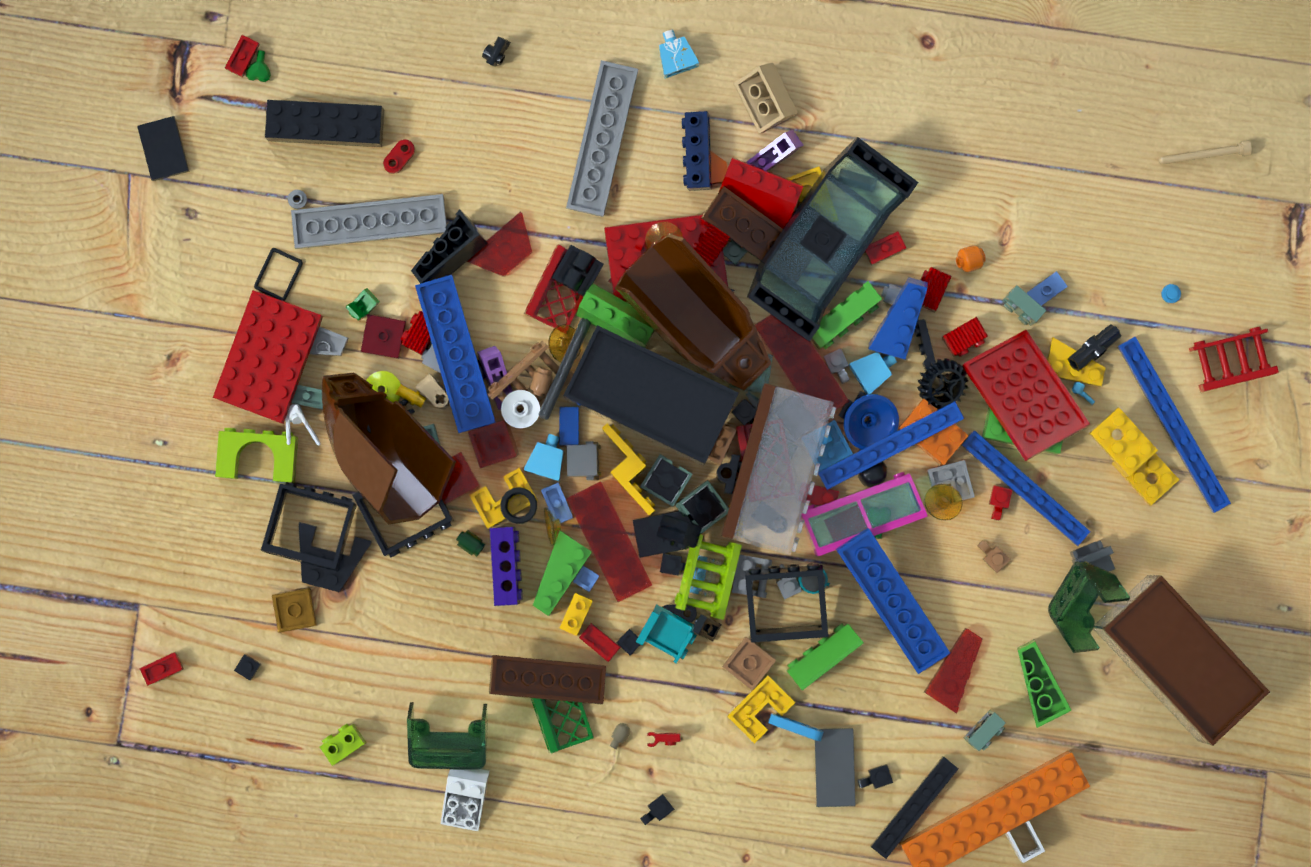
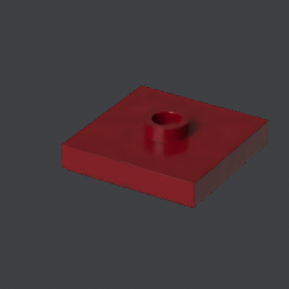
[361,314,406,359]

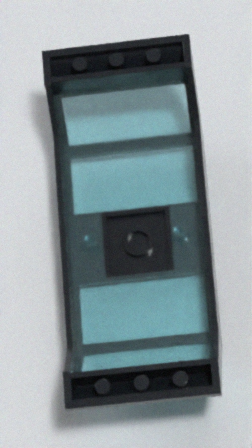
[747,137,919,342]

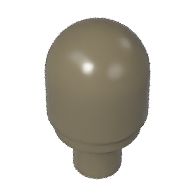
[610,723,630,749]

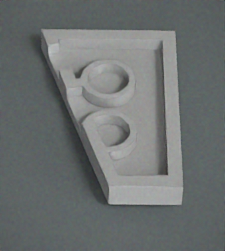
[310,327,349,356]

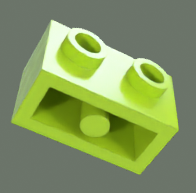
[320,723,367,766]

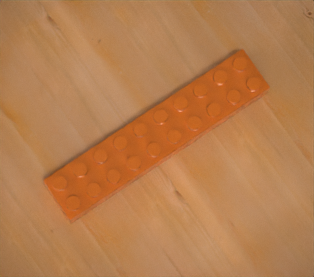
[900,751,1090,867]

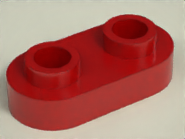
[383,139,415,174]

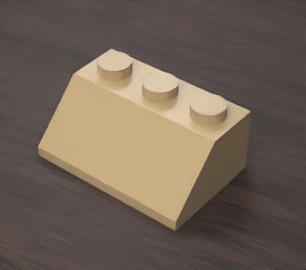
[734,62,798,134]

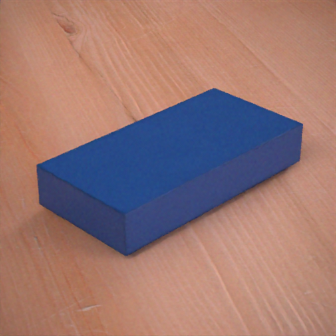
[559,407,579,446]

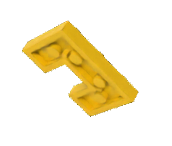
[469,467,538,529]
[727,675,795,744]

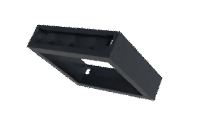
[261,482,357,572]
[352,492,454,558]
[745,563,828,643]

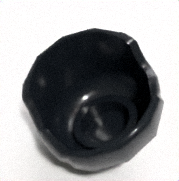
[858,461,887,488]

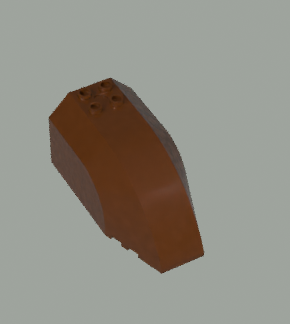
[615,234,772,391]
[322,372,456,525]

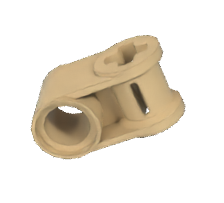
[416,373,450,409]

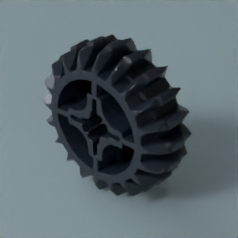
[917,358,969,409]

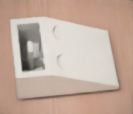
[440,764,489,831]

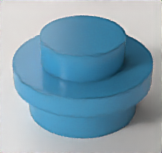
[1161,284,1181,303]

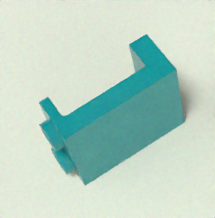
[636,604,697,664]

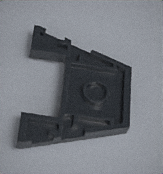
[299,522,372,592]

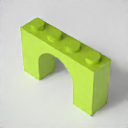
[215,428,298,483]

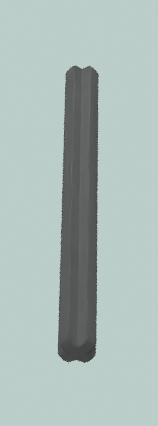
[538,318,591,420]

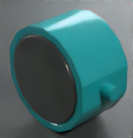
[798,569,830,594]

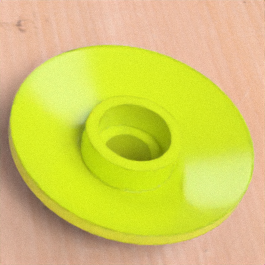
[366,371,401,403]

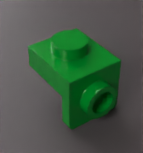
[346,288,380,321]

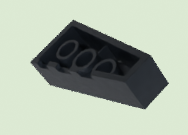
[411,209,488,284]

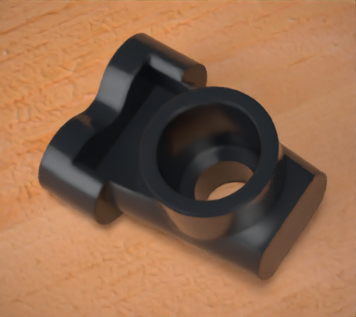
[482,36,511,67]

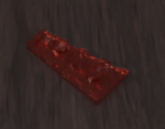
[924,628,983,714]

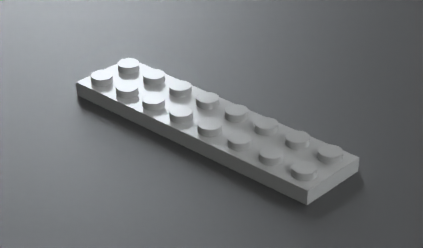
[566,60,638,217]
[291,194,447,249]

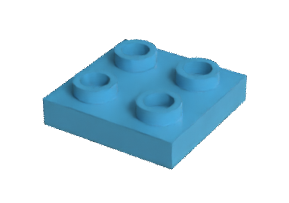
[801,420,853,472]

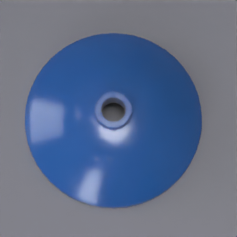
[844,394,899,450]

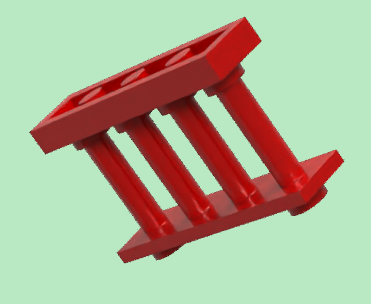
[1189,326,1279,393]

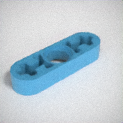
[768,713,824,741]

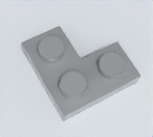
[927,460,975,502]

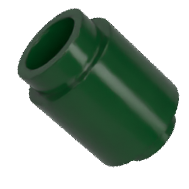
[456,530,486,557]

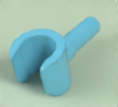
[1072,382,1095,405]

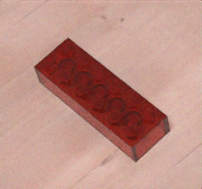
[755,315,850,422]
[566,481,652,602]

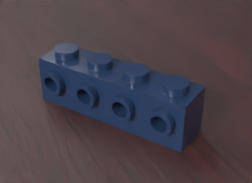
[682,111,712,191]

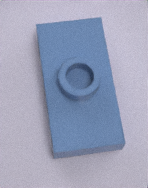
[1027,271,1068,306]

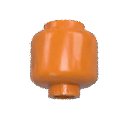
[956,245,986,272]

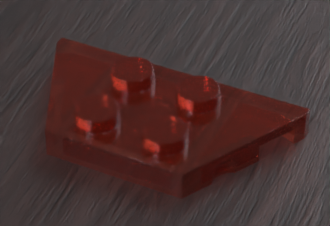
[467,211,533,277]

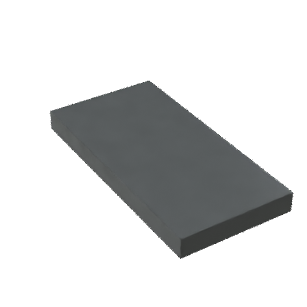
[815,728,855,807]

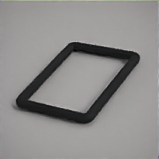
[254,248,303,301]

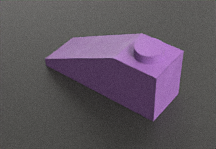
[747,130,804,171]
[477,346,513,410]

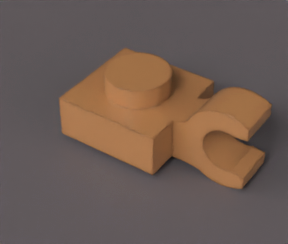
[977,540,1011,573]

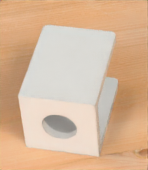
[1005,821,1045,863]

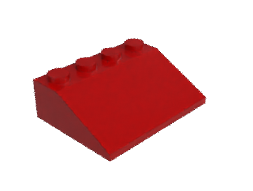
[719,157,804,229]

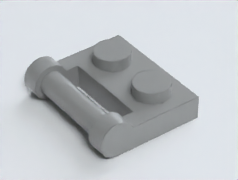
[732,555,772,598]

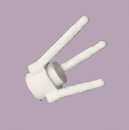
[285,404,320,446]

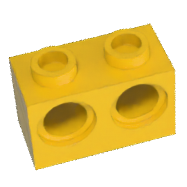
[559,593,593,636]

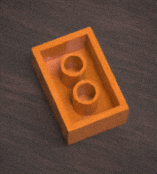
[898,399,969,466]

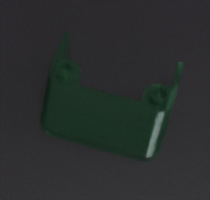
[1048,561,1130,653]
[407,702,488,770]

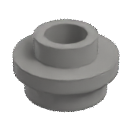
[288,190,307,209]

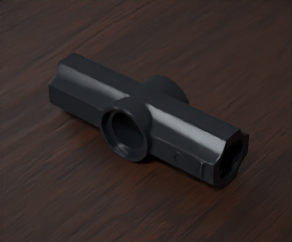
[1067,324,1122,372]

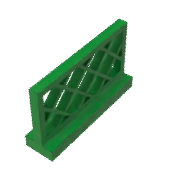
[531,698,594,754]

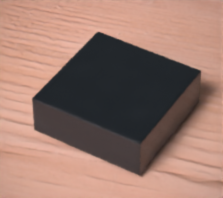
[616,629,640,656]

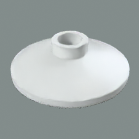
[501,390,540,428]

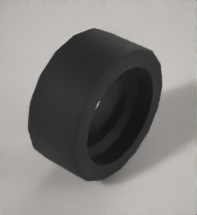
[500,487,537,524]

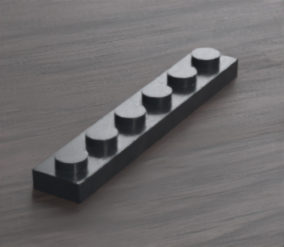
[870,756,959,859]

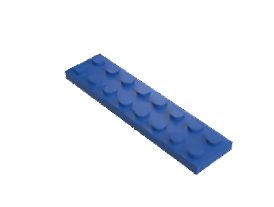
[415,275,496,433]
[836,528,950,674]

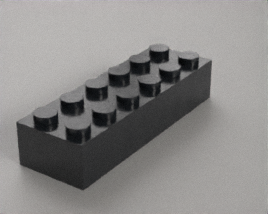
[265,100,384,148]

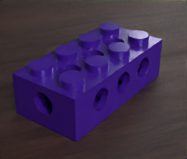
[490,527,523,606]

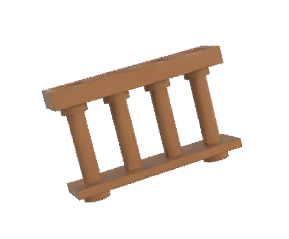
[487,341,573,429]

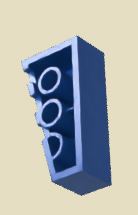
[868,277,928,360]

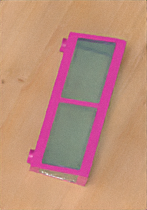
[800,472,928,556]

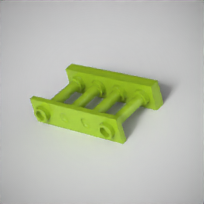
[675,534,742,620]

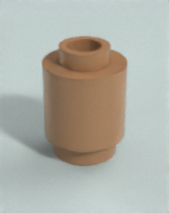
[530,367,553,397]

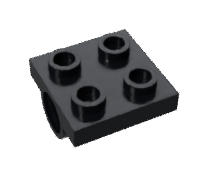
[551,245,604,297]
[716,454,742,495]

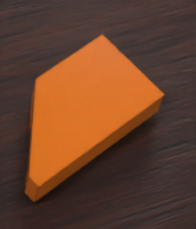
[709,150,727,184]

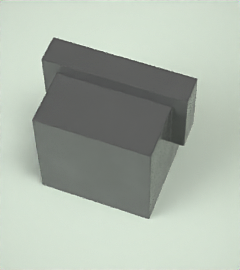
[567,441,601,481]
[1070,540,1115,581]

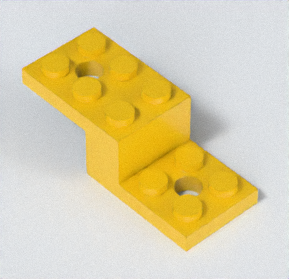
[1089,407,1179,506]
[602,423,655,516]

